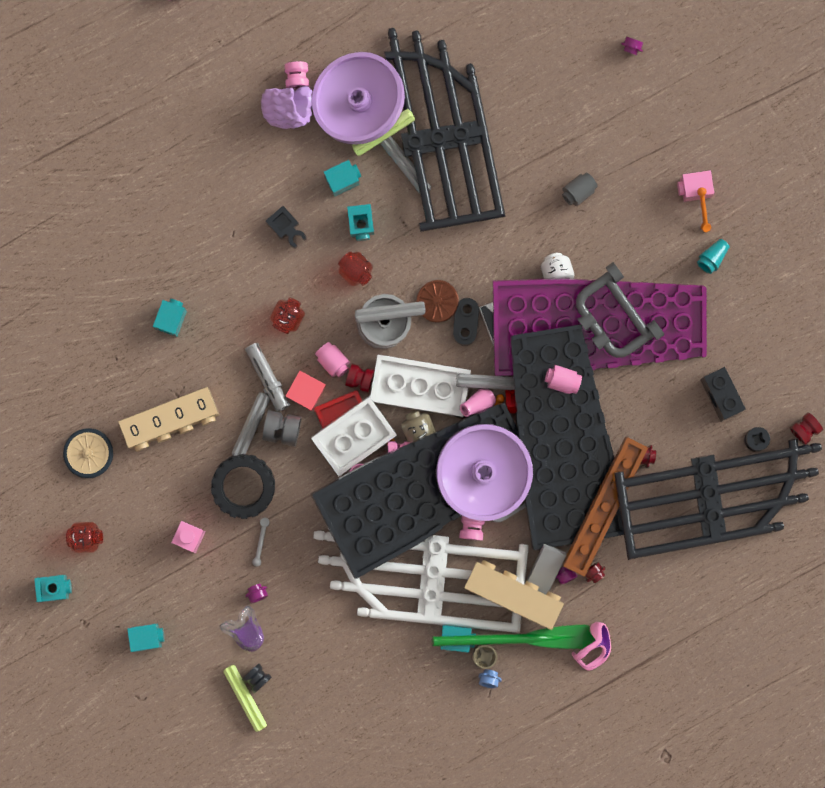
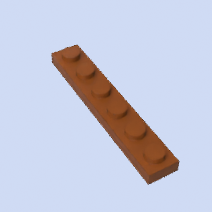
[562,437,648,577]

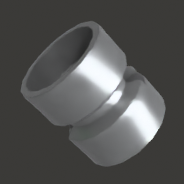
[262,410,301,447]

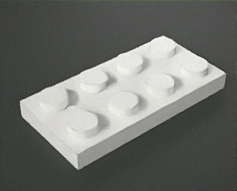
[370,355,471,417]

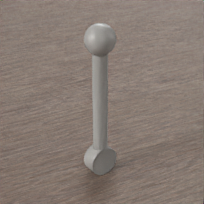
[252,518,270,567]

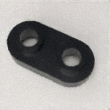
[453,298,479,346]

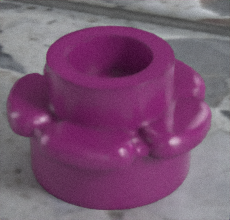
[621,36,643,55]
[555,567,578,585]
[245,584,268,604]

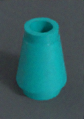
[697,239,730,274]

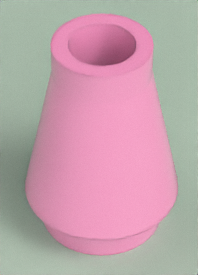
[460,389,496,417]

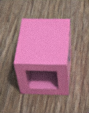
[677,171,714,202]
[171,521,206,553]

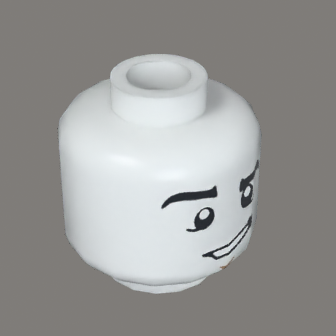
[541,253,575,279]

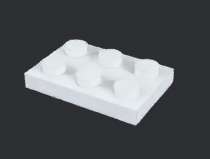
[311,396,397,476]

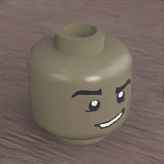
[401,410,436,443]

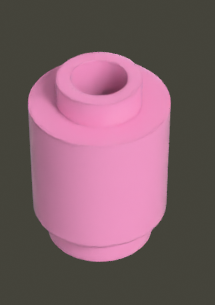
[315,342,350,377]
[545,365,582,395]

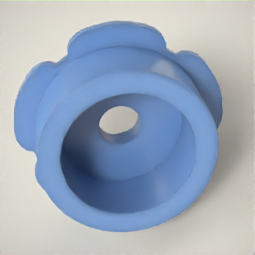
[479,669,502,689]

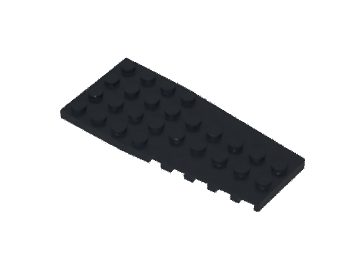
[510,325,624,550]
[310,403,518,579]

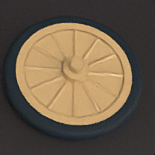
[63,428,113,478]

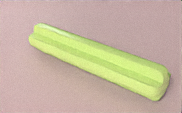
[352,109,415,156]
[224,665,267,732]

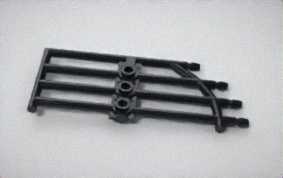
[384,28,506,232]
[614,439,822,560]

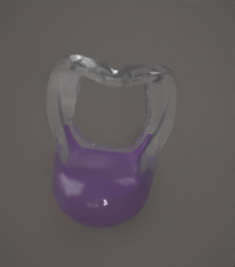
[219,606,264,652]

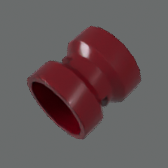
[345,363,375,393]
[790,412,823,445]

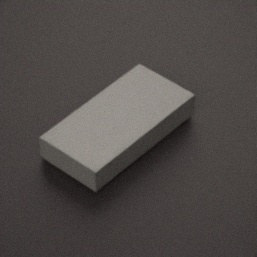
[526,544,566,595]

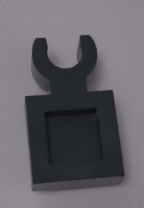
[266,206,306,249]

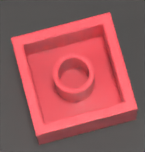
[286,371,326,411]

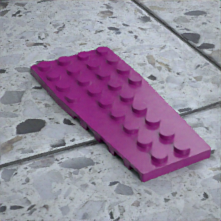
[492,278,707,376]

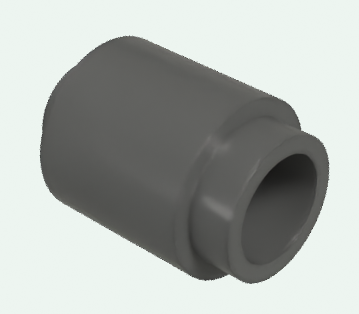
[562,172,598,206]

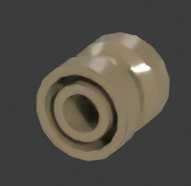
[473,645,497,669]

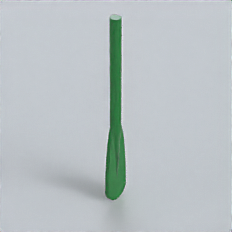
[432,625,595,649]

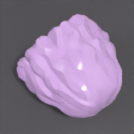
[261,86,312,129]

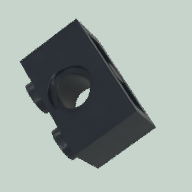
[700,367,746,422]

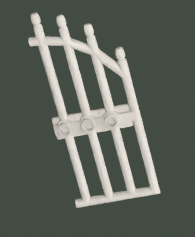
[314,531,529,633]

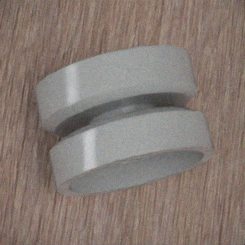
[357,294,411,349]

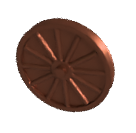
[416,280,459,323]

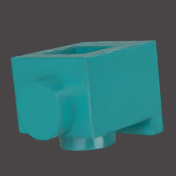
[347,204,374,241]
[34,575,72,602]

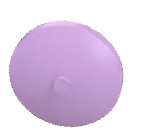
[312,52,405,144]
[436,424,533,521]

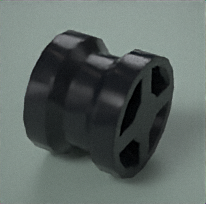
[744,427,770,452]
[242,664,272,694]

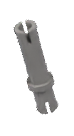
[245,343,290,412]

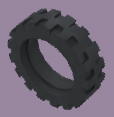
[211,454,275,519]

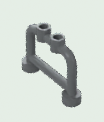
[576,262,665,358]

